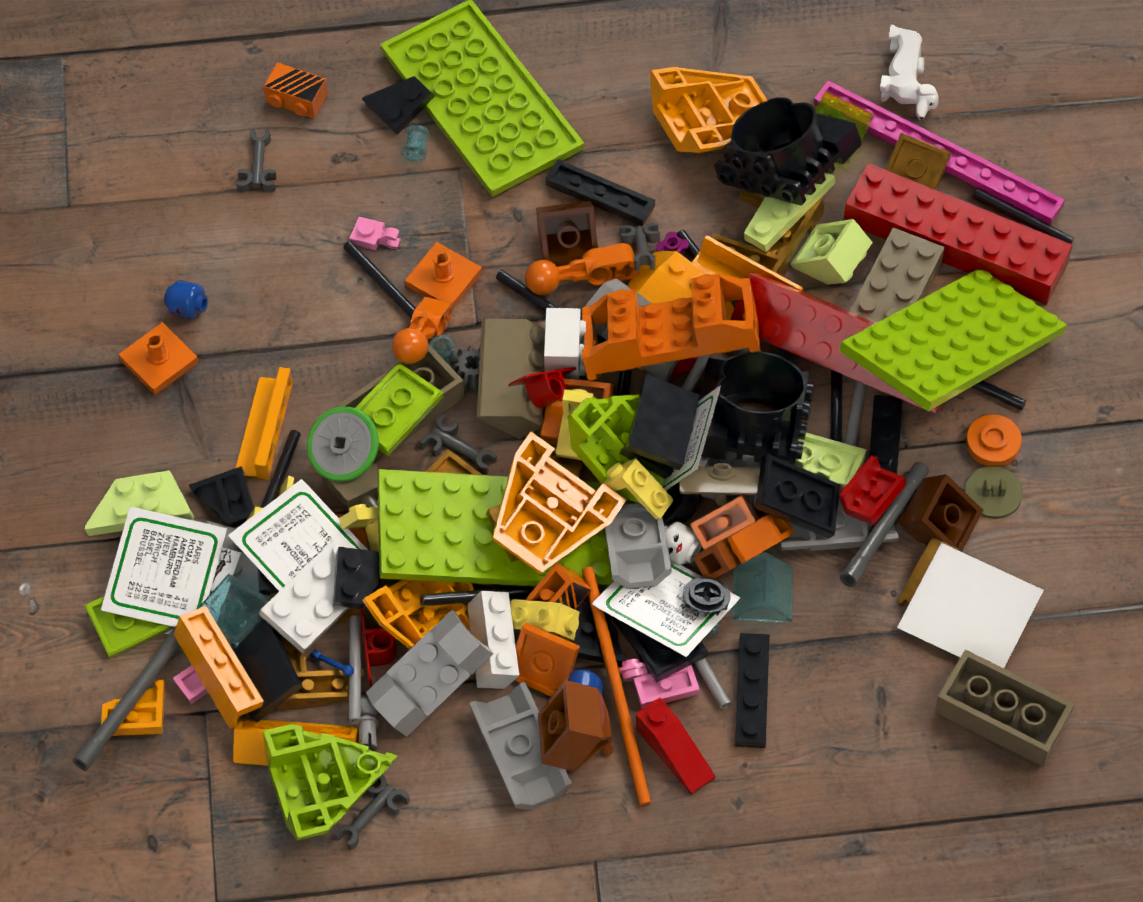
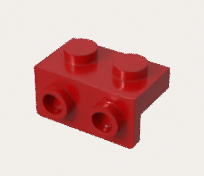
[839,456,907,525]

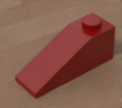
[636,697,716,795]

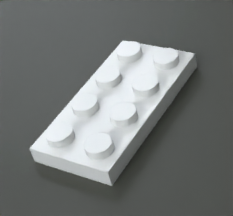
[259,534,357,654]

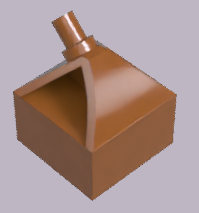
[538,680,614,771]

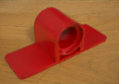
[508,367,577,408]
[360,609,397,688]

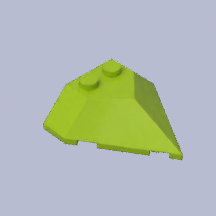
[568,394,663,504]
[263,724,398,840]

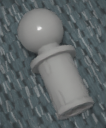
[355,697,379,751]

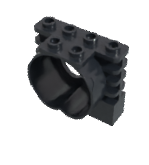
[714,97,862,205]
[699,352,814,465]

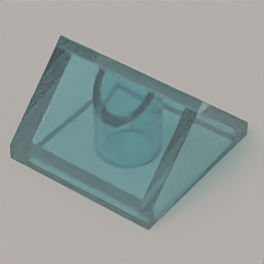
[733,552,793,622]
[197,574,271,648]

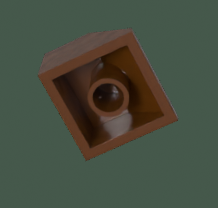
[536,201,598,266]
[899,474,983,552]

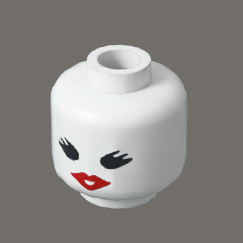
[664,522,702,565]

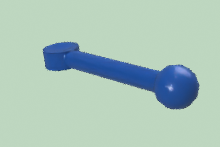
[311,649,354,677]

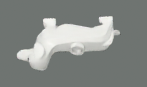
[880,25,939,120]

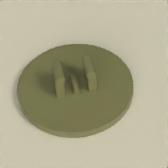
[964,466,1023,519]

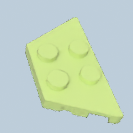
[84,470,194,536]

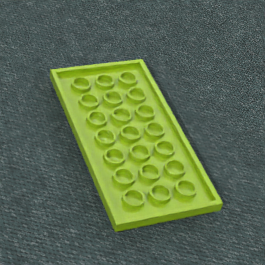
[380,0,584,197]
[839,270,1067,411]
[377,469,614,590]

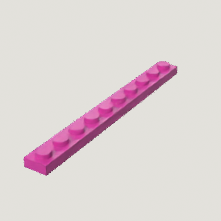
[814,81,1065,225]

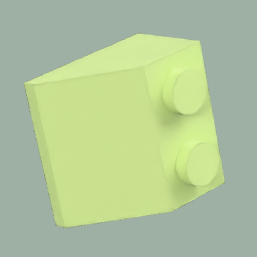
[790,219,873,285]

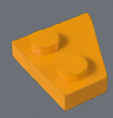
[101,679,165,736]

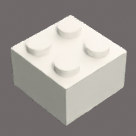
[544,308,586,380]

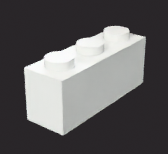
[467,591,519,689]

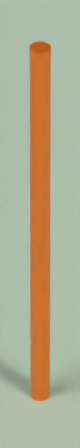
[582,567,651,807]

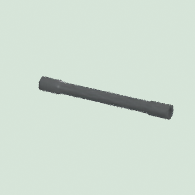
[840,462,929,587]
[73,628,181,771]

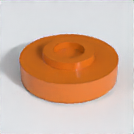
[966,414,1022,467]

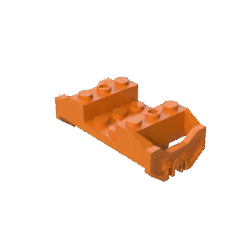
[582,273,761,381]

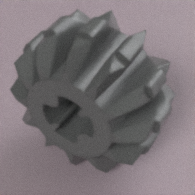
[450,345,480,395]

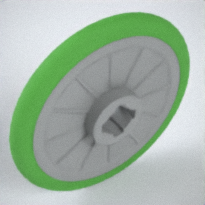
[307,406,379,482]

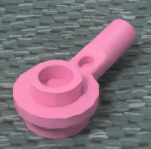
[619,659,650,682]

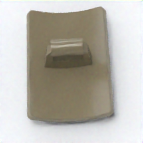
[679,463,760,506]

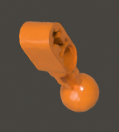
[525,243,639,295]
[392,297,453,364]

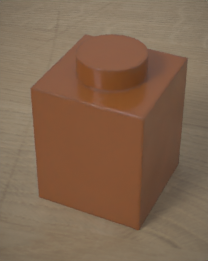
[693,536,741,579]

